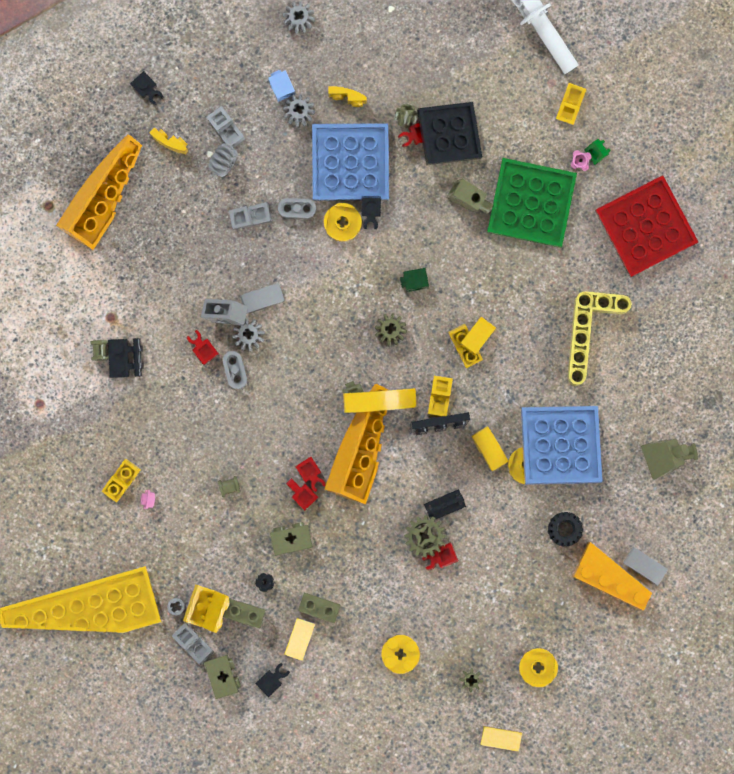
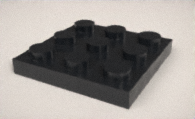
[417,102,483,166]
[410,412,470,436]

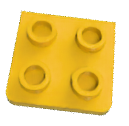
[183,584,229,633]

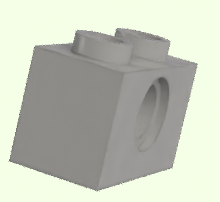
[201,299,248,325]

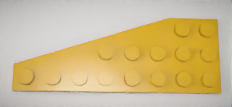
[0,566,162,633]

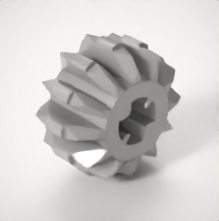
[283,1,315,34]
[283,94,315,127]
[208,143,238,177]
[232,319,265,351]

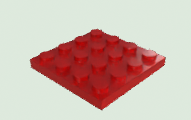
[595,175,698,278]

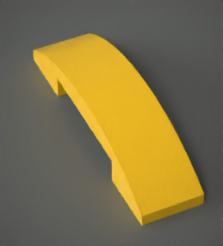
[343,388,417,413]

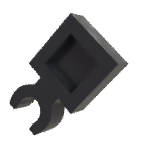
[130,71,164,106]
[361,196,381,230]
[255,663,290,698]

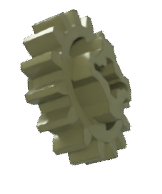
[404,515,447,558]

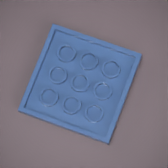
[312,123,389,201]
[521,406,602,485]

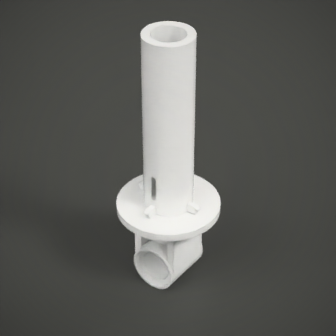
[512,0,579,74]

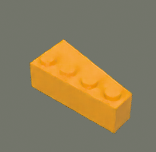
[572,542,652,611]

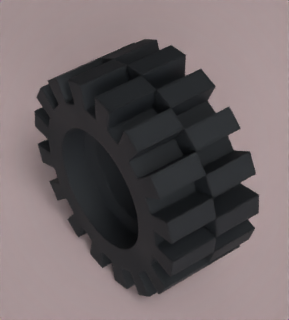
[548,512,583,547]

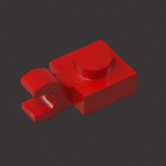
[286,478,318,511]

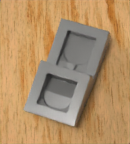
[206,106,245,147]
[229,202,273,229]
[240,283,285,314]
[623,547,668,585]
[172,622,214,665]

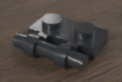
[108,338,144,378]

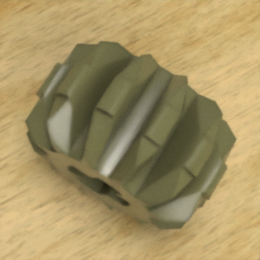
[374,313,407,346]

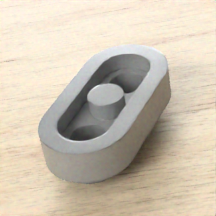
[278,198,316,219]
[223,351,247,389]

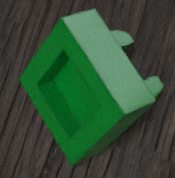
[584,139,611,165]

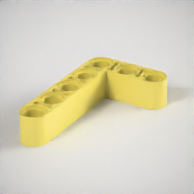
[567,291,632,386]

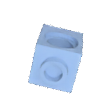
[268,70,295,102]

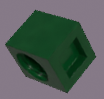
[400,268,429,293]

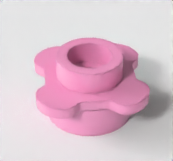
[571,150,592,171]
[141,490,155,509]

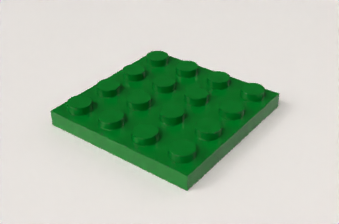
[487,158,577,248]

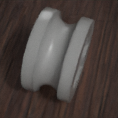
[167,598,185,615]

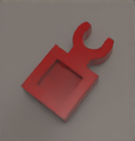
[398,123,422,147]
[187,330,219,365]
[295,457,326,492]
[422,542,459,570]

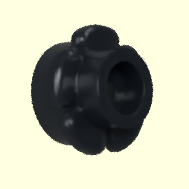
[255,573,274,592]

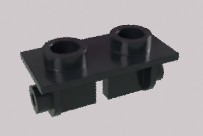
[424,489,466,520]

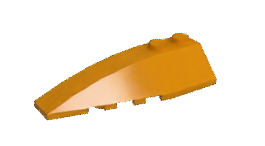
[56,134,142,250]
[325,384,389,505]

